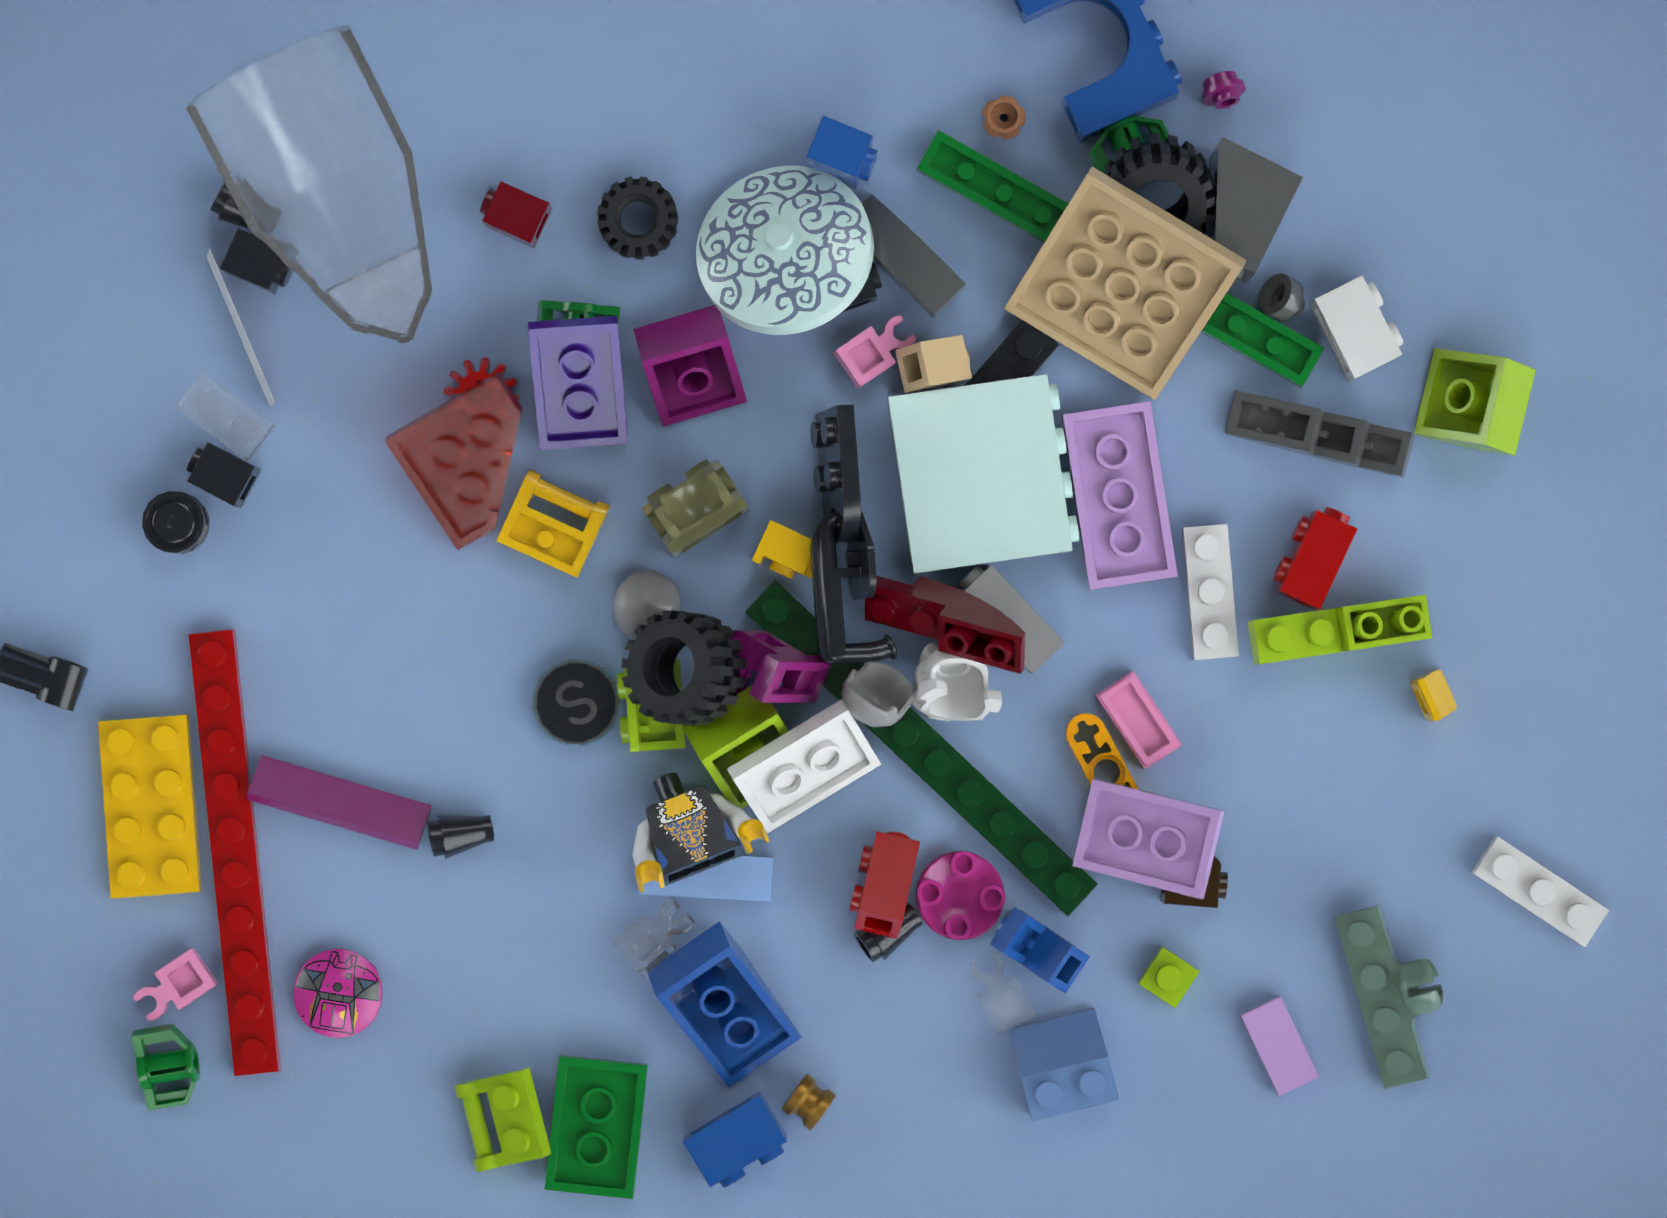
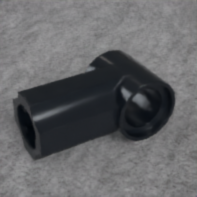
[0,643,88,711]

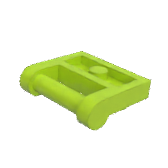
[454,1067,551,1172]

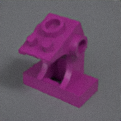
[731,630,831,703]

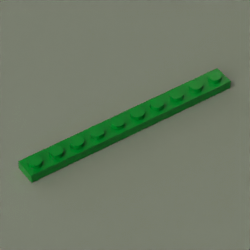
[916,130,1324,388]

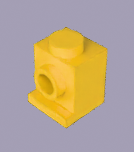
[752,520,812,580]

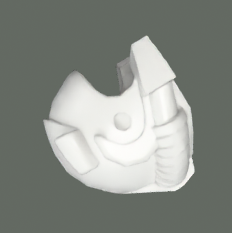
[912,643,1002,721]

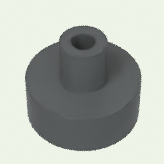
[1258,273,1305,321]

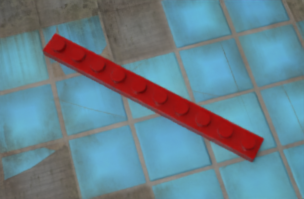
[188,629,281,1076]

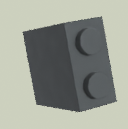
[1207,137,1303,285]

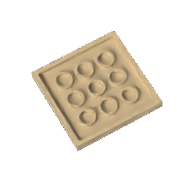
[1004,166,1246,400]

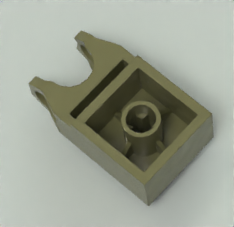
[642,459,750,558]

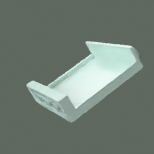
[888,374,1079,575]

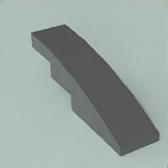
[1225,390,1415,478]

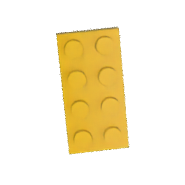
[98,715,202,899]

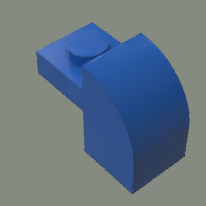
[990,907,1090,994]

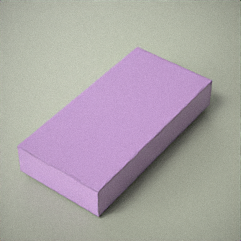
[1239,996,1319,1096]

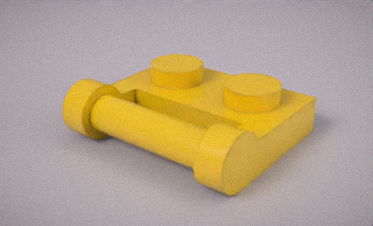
[496,469,611,578]

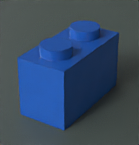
[806,116,878,189]
[683,1091,788,1188]

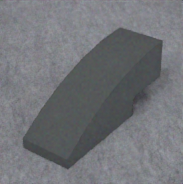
[862,195,966,318]

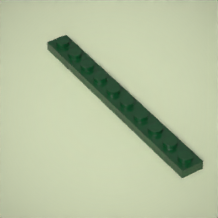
[745,580,1098,916]

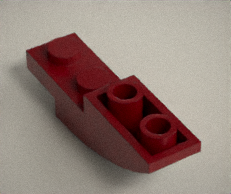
[865,575,1025,674]

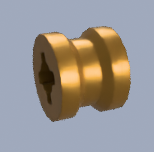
[781,1074,836,1130]

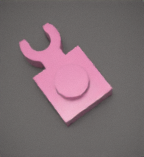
[833,315,917,389]
[133,947,218,1021]

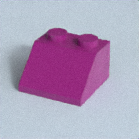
[633,305,747,427]

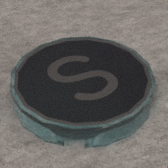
[532,659,621,746]

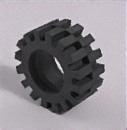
[597,176,678,260]

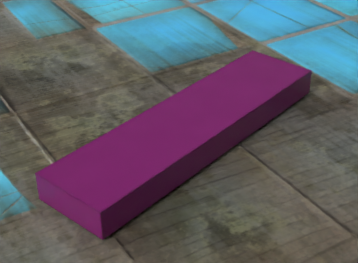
[247,755,431,850]

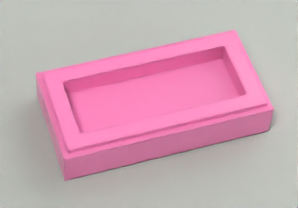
[1095,671,1182,769]

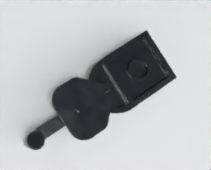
[810,404,897,664]

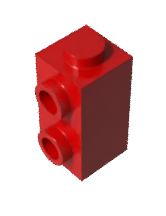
[1273,507,1358,611]
[849,831,920,939]

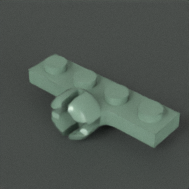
[1335,904,1443,1089]

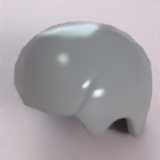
[613,570,681,639]
[841,661,914,727]

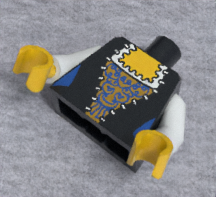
[632,772,769,893]

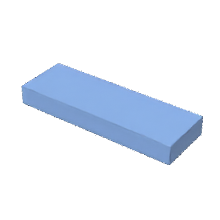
[638,855,774,902]

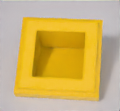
[1410,669,1457,721]

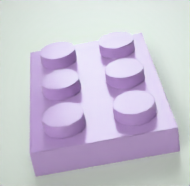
[1072,779,1224,899]

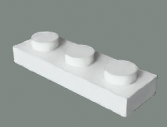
[1182,524,1239,660]
[1471,836,1610,947]

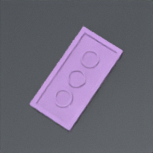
[1062,401,1178,590]

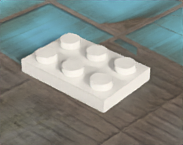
[727,699,881,833]

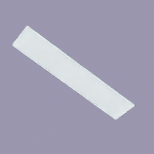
[207,248,275,409]

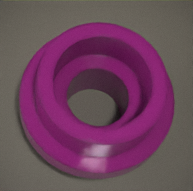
[1201,71,1246,109]

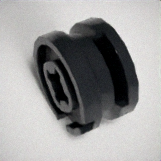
[142,491,210,554]

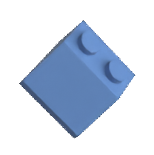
[1008,1008,1119,1121]

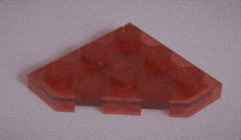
[384,372,523,550]

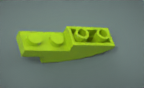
[1247,594,1433,665]

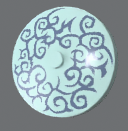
[696,166,874,335]

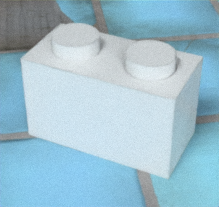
[1309,275,1404,382]

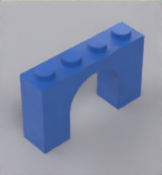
[1013,0,1182,143]

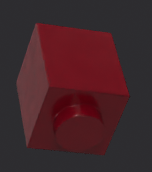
[480,181,552,248]

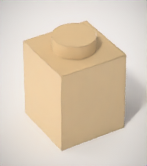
[895,335,972,394]

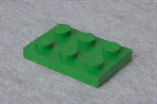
[544,1055,648,1199]

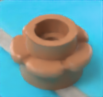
[982,96,1026,140]

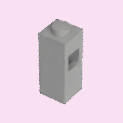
[959,565,1065,674]

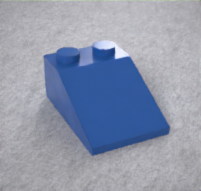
[647,921,802,1087]

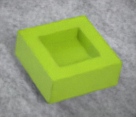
[1137,946,1200,1009]

